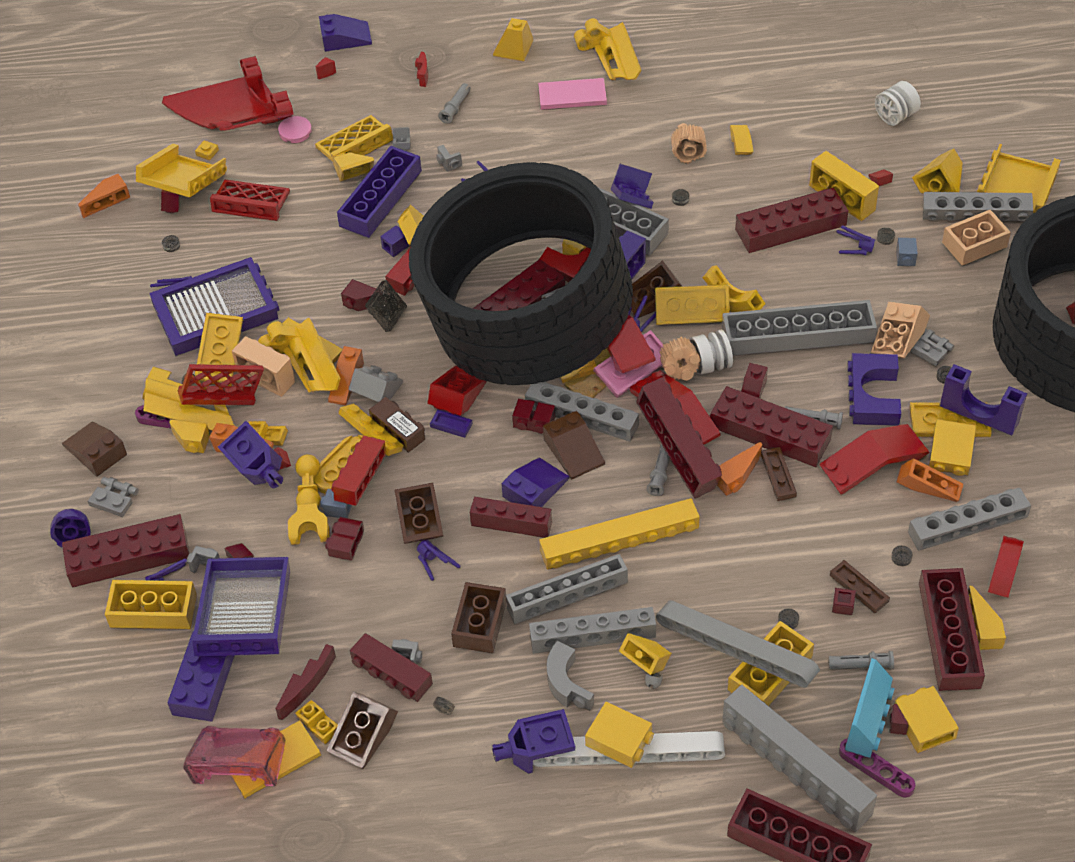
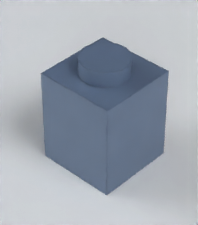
[896,238,918,266]
[321,489,352,518]

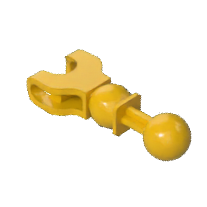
[288,454,330,545]

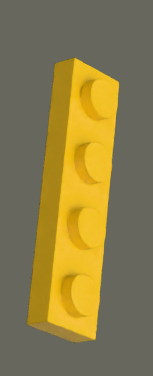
[338,403,404,456]

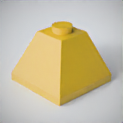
[333,153,374,182]

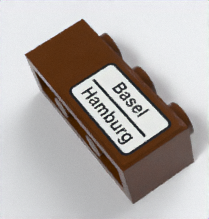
[369,397,425,453]

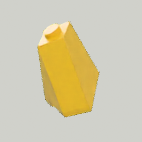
[493,18,533,61]
[912,148,963,193]

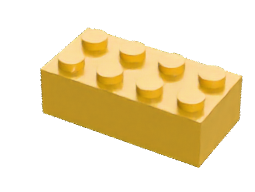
[809,151,879,221]
[105,580,197,629]
[727,621,814,706]

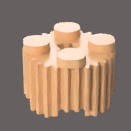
[671,123,707,164]
[659,337,701,381]

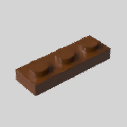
[761,447,797,501]
[829,560,890,613]

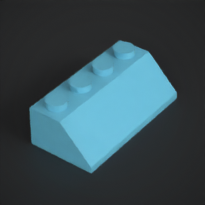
[845,658,895,758]

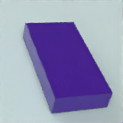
[430,409,473,438]

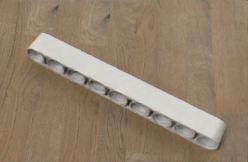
[533,731,725,767]

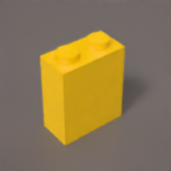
[929,419,976,476]
[894,686,959,753]
[585,702,654,768]

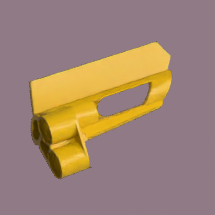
[574,18,641,80]
[258,318,341,392]
[142,366,234,431]

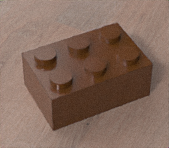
[451,582,506,653]

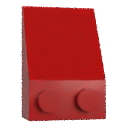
[427,366,487,416]

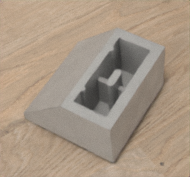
[349,365,403,402]

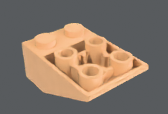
[871,302,930,358]

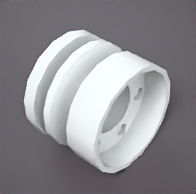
[875,81,921,126]
[690,330,733,375]

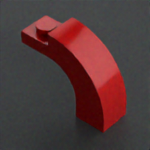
[988,536,1024,598]

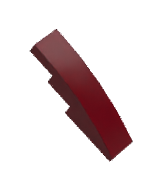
[275,644,336,720]

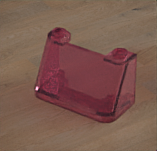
[183,726,286,786]

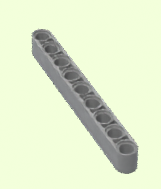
[656,600,820,688]

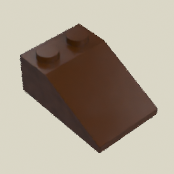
[631,260,682,318]
[543,410,605,480]
[62,421,127,477]
[394,482,444,544]
[327,692,398,769]

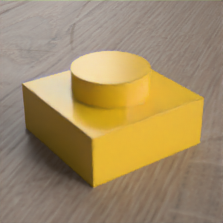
[195,140,219,160]

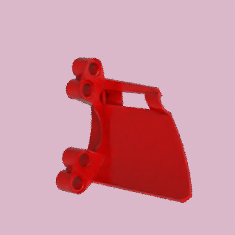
[162,56,294,131]

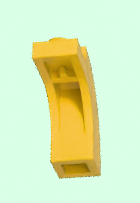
[702,265,766,312]

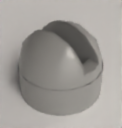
[645,672,663,689]

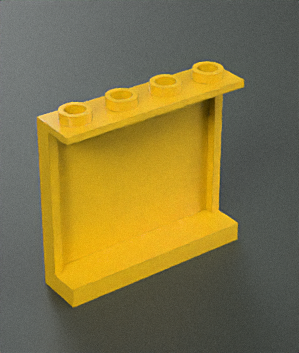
[136,143,227,197]
[977,144,1061,213]

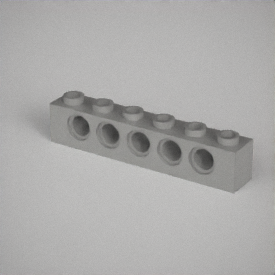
[922,192,1033,222]
[525,382,639,442]
[908,488,1031,551]
[506,554,628,624]
[529,607,656,654]

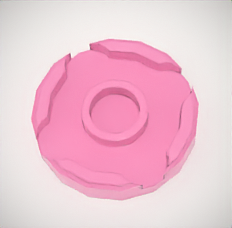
[278,116,312,143]

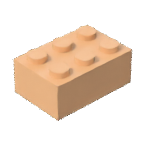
[942,210,1011,266]
[232,336,295,397]

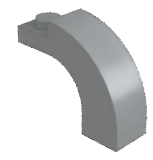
[547,640,594,711]

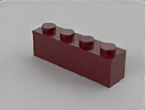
[469,496,552,538]
[350,633,433,702]

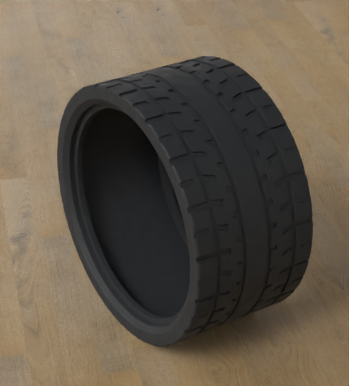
[409,162,633,385]
[992,195,1075,412]

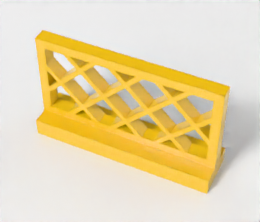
[315,115,393,162]

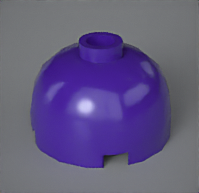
[50,508,91,548]

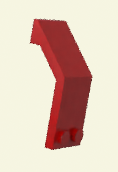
[607,315,656,374]
[629,370,721,445]
[819,424,930,495]

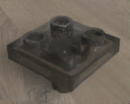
[365,280,407,332]

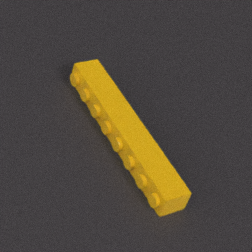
[539,498,700,570]

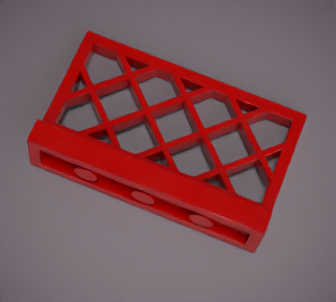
[210,179,290,221]
[178,364,264,405]

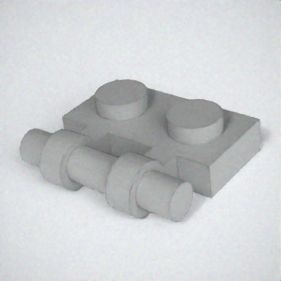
[910,329,954,366]
[88,477,138,517]

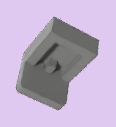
[393,127,411,151]
[436,145,462,172]
[187,546,220,573]
[392,639,422,664]

